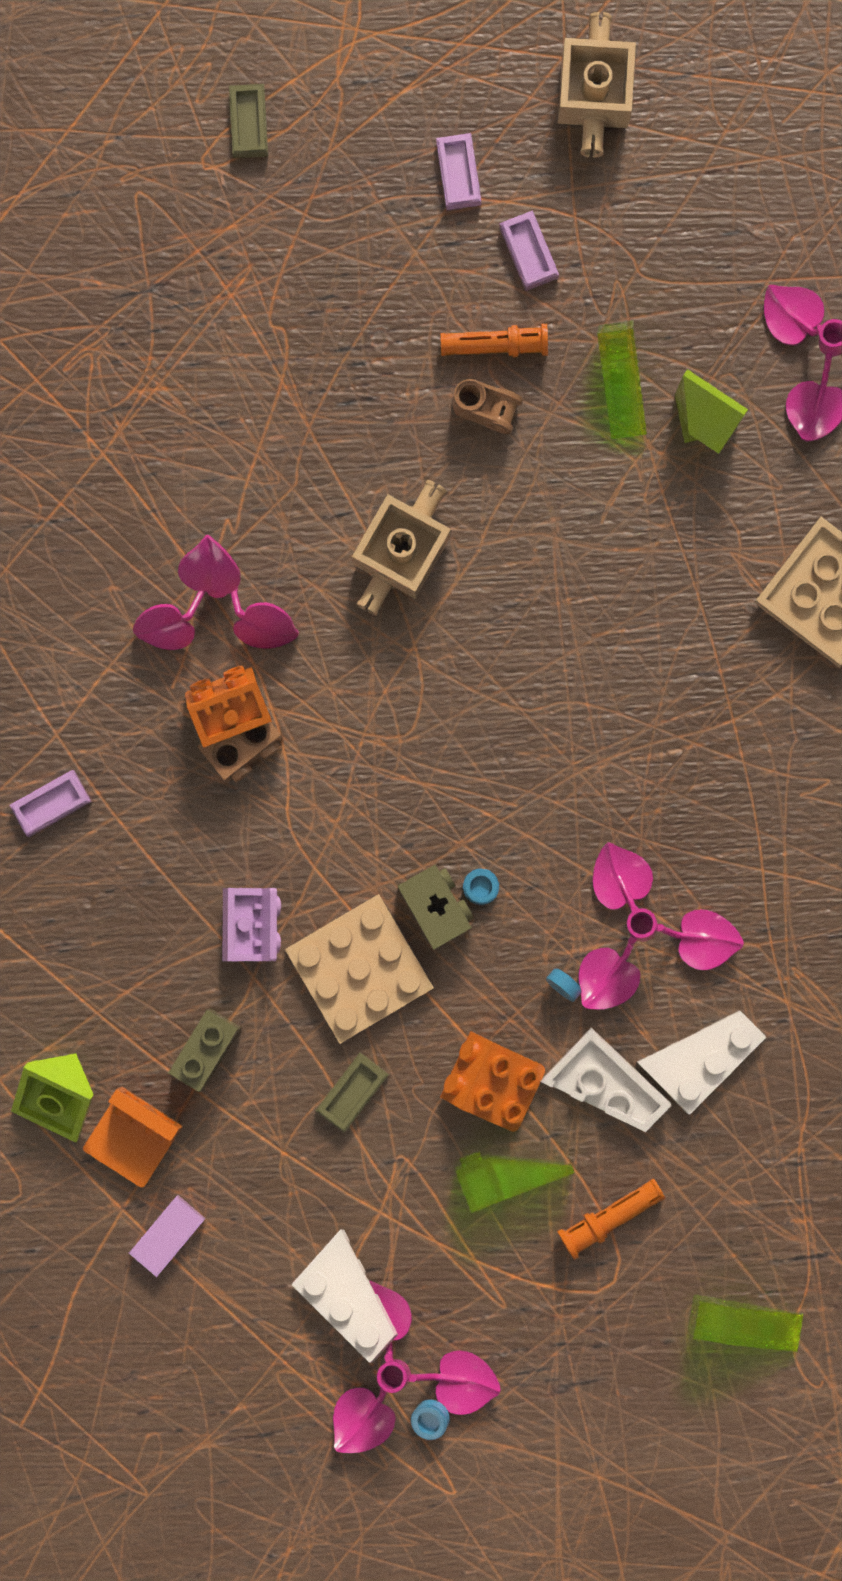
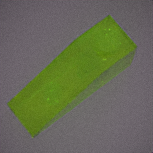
[597,320,647,439]
[455,1151,575,1213]
[688,1294,803,1352]

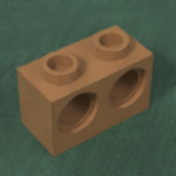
[197,722,283,783]

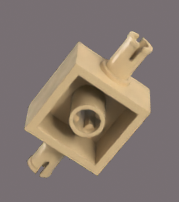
[558,12,636,158]
[352,480,451,616]

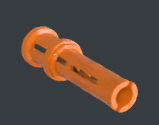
[440,324,548,358]
[557,1178,666,1260]

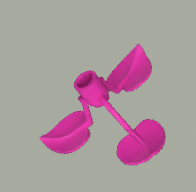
[764,285,842,441]
[133,534,299,650]
[579,842,744,1010]
[333,1281,501,1453]

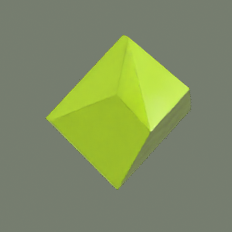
[675,369,748,454]
[11,1053,94,1143]

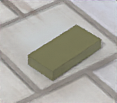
[229,84,269,158]
[315,1052,389,1133]

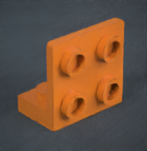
[185,666,272,748]
[83,1087,183,1188]

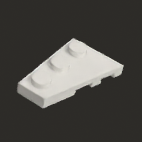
[637,1011,766,1115]
[540,1028,671,1132]
[292,1229,398,1363]

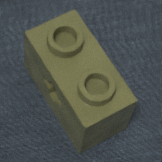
[397,864,474,950]
[168,1009,242,1092]

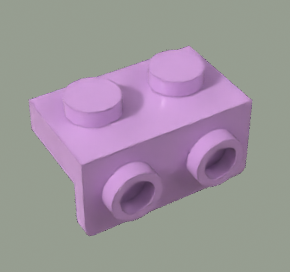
[222,888,281,961]

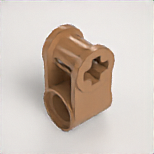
[452,379,523,434]

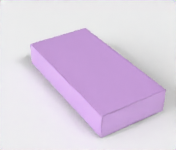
[436,133,481,210]
[499,210,559,291]
[10,770,92,837]
[129,1195,206,1277]

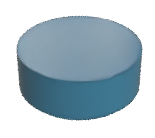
[463,869,499,905]
[546,968,582,1002]
[411,1400,450,1440]

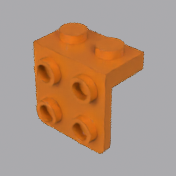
[440,1031,545,1132]

